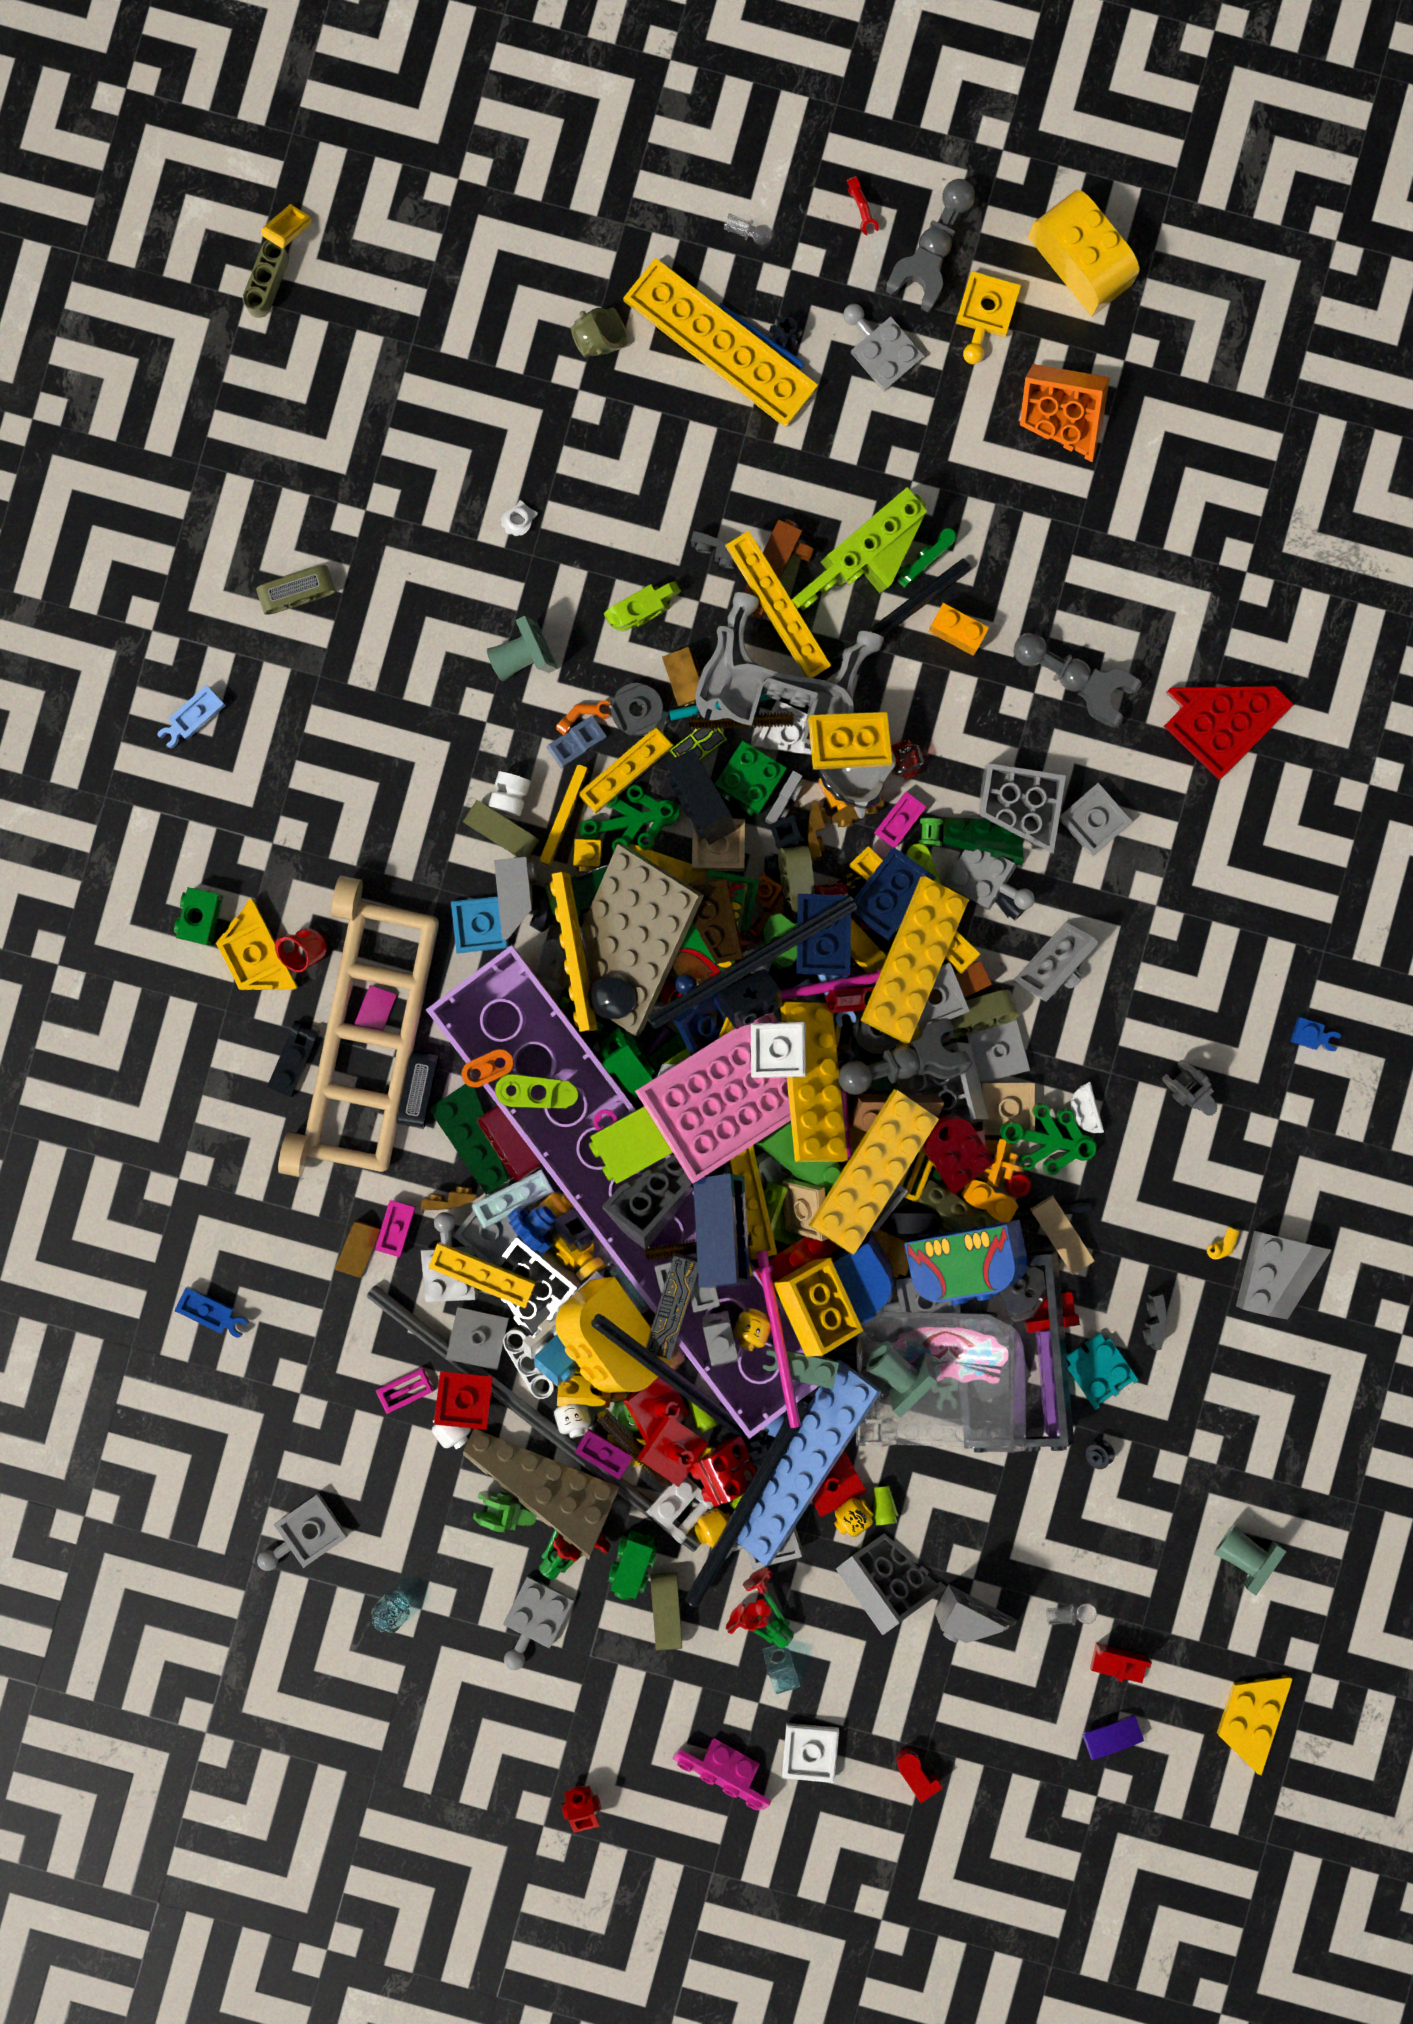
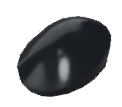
[530,883,555,933]
[588,977,637,1019]

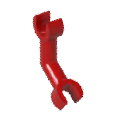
[846,176,879,236]

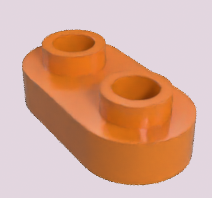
[462,1049,514,1087]

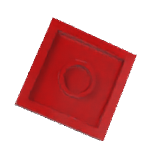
[434,1371,493,1430]
[623,1377,690,1444]
[637,1417,708,1487]
[812,1450,867,1517]

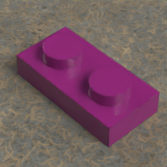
[574,1428,633,1480]

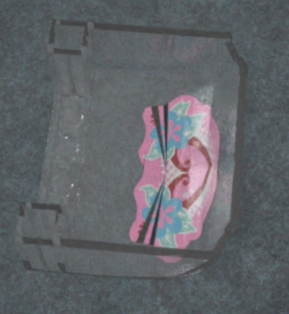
[856,1312,1026,1453]

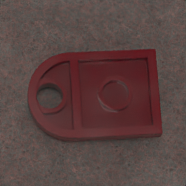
[923,1114,995,1194]

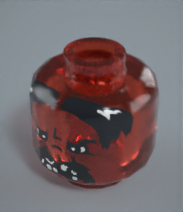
[891,740,925,780]

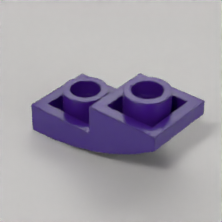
[1082,1715,1144,1760]

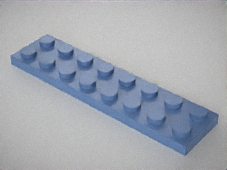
[735,1360,882,1566]

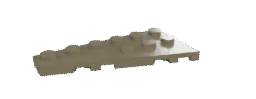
[463,1429,619,1560]

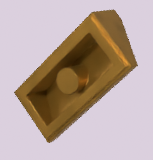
[335,1220,381,1278]

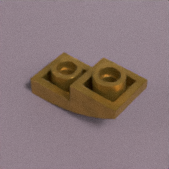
[831,795,884,827]
[807,803,828,860]
[421,1186,478,1210]

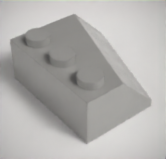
[1236,1231,1331,1320]
[836,1533,947,1635]

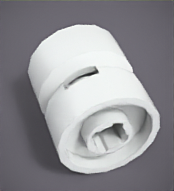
[488,771,531,817]

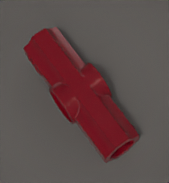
[826,986,875,1013]

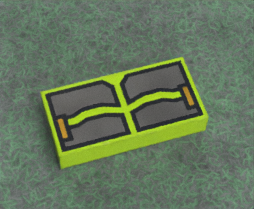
[670,728,727,760]

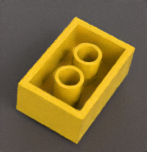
[773,1258,863,1357]

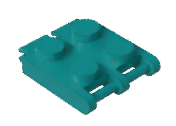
[1067,1333,1138,1410]

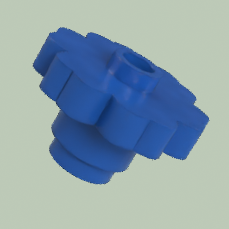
[508,1205,556,1254]

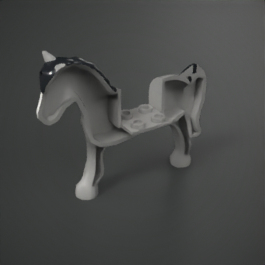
[695,592,896,818]

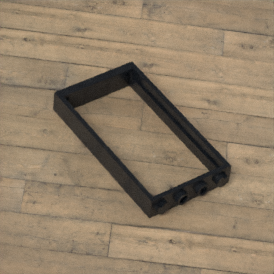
[952,1251,1074,1453]

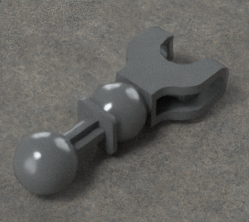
[886,179,975,313]
[1013,633,1142,727]
[838,1020,972,1095]

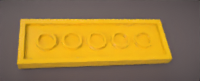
[860,876,969,1043]
[780,1002,848,1162]
[809,1089,939,1255]

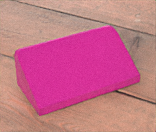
[354,985,397,1031]

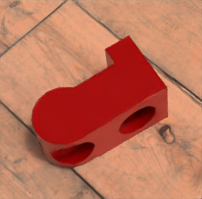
[896,1748,942,1803]

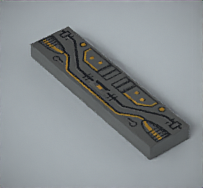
[645,1253,698,1359]

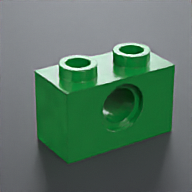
[174,887,223,946]

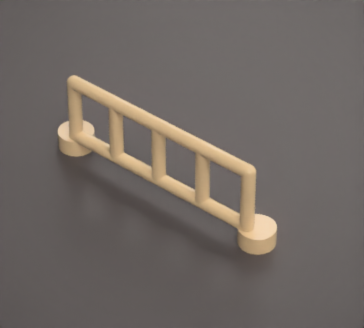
[278,876,439,1177]

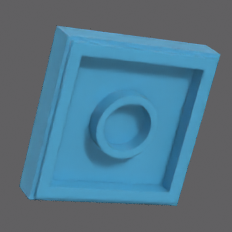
[451,897,509,954]

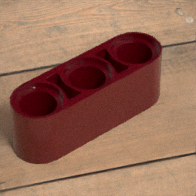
[477,1105,540,1182]

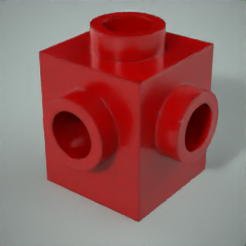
[562,1785,601,1833]

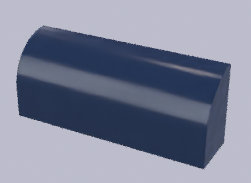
[693,1174,750,1288]

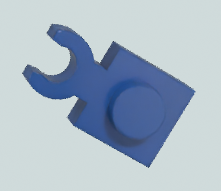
[1290,1017,1341,1051]

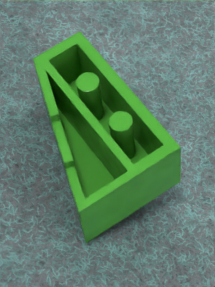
[754,1121,843,1194]

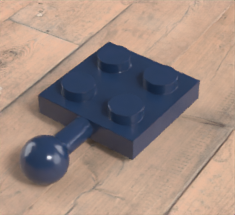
[674,974,727,1056]

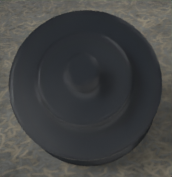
[1085,1440,1115,1469]

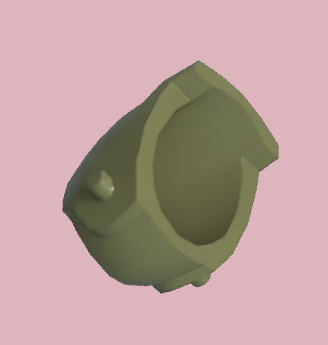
[571,308,630,357]

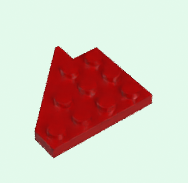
[1164,686,1294,780]

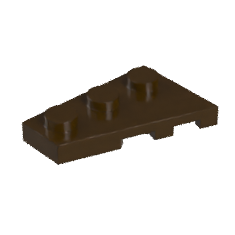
[692,879,744,964]

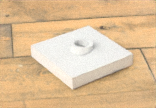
[751,1022,806,1078]
[782,1723,839,1783]

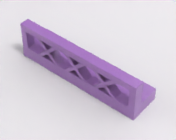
[1036,1330,1059,1436]

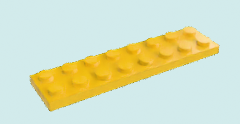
[623,258,818,428]

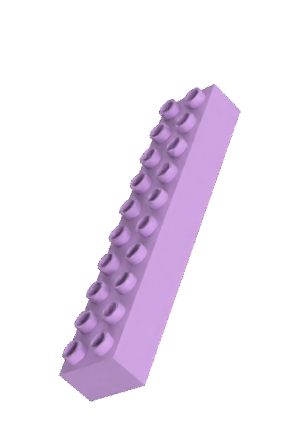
[426,945,826,1439]

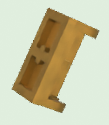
[662,647,702,707]

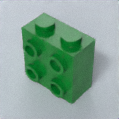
[715,741,787,816]
[598,1028,656,1100]
[608,1530,657,1600]

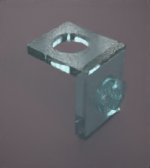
[762,1645,801,1694]

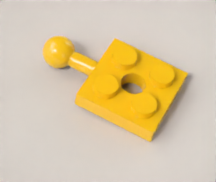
[956,271,1021,364]

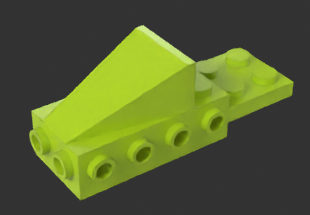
[791,487,927,611]

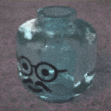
[371,1593,410,1633]

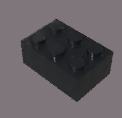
[665,748,736,845]

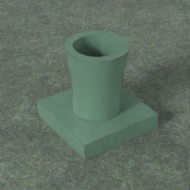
[487,616,558,682]
[865,1341,937,1418]
[1214,1524,1286,1595]

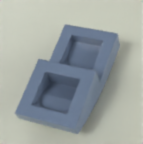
[546,716,607,769]

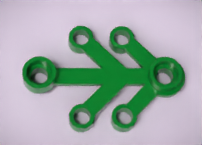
[579,785,679,852]
[1000,1103,1096,1175]

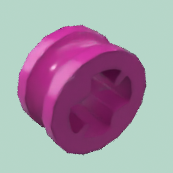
[593,1109,618,1131]

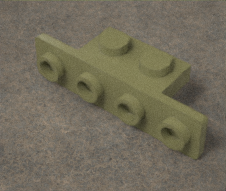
[919,1180,1001,1233]

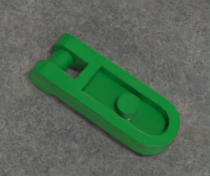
[897,528,956,589]

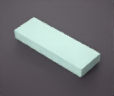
[472,1169,554,1229]

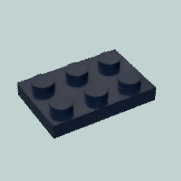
[851,847,936,941]
[796,894,851,976]

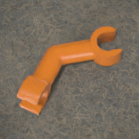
[556,700,611,735]

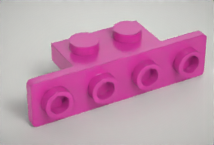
[672,1738,771,1811]

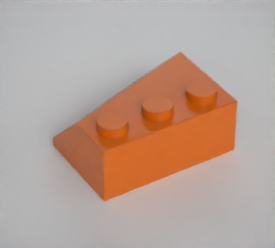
[1020,364,1109,462]

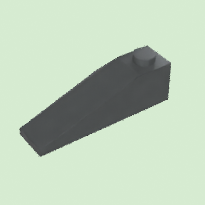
[602,1155,694,1250]

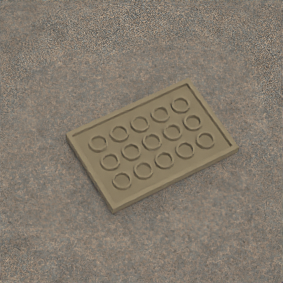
[558,844,704,1036]

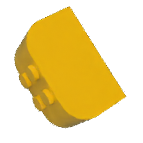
[1028,190,1139,317]
[555,1277,674,1393]

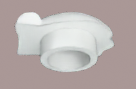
[501,500,538,536]

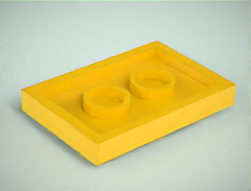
[808,712,893,770]

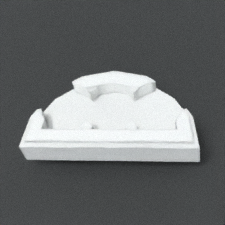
[1070,1082,1104,1133]

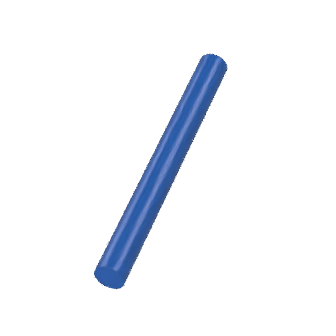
[718,303,805,371]

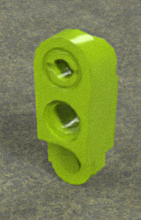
[604,581,681,632]
[495,1074,578,1108]

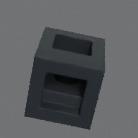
[770,815,808,849]
[554,1208,594,1252]

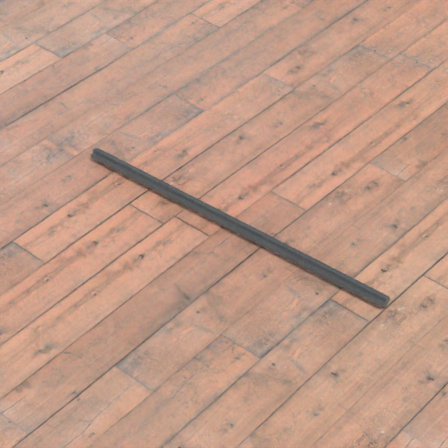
[367,1286,701,1552]

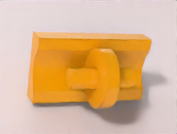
[977,1139,1022,1187]

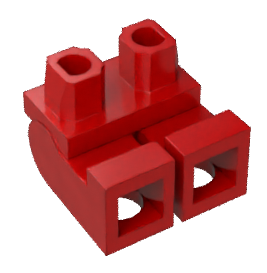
[690,1436,757,1507]

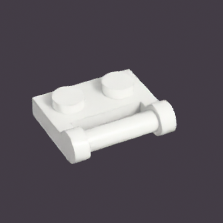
[646,1476,714,1544]

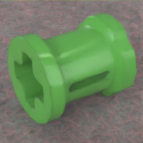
[919,818,943,847]

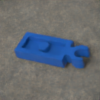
[174,1287,249,1338]

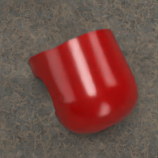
[275,928,327,972]

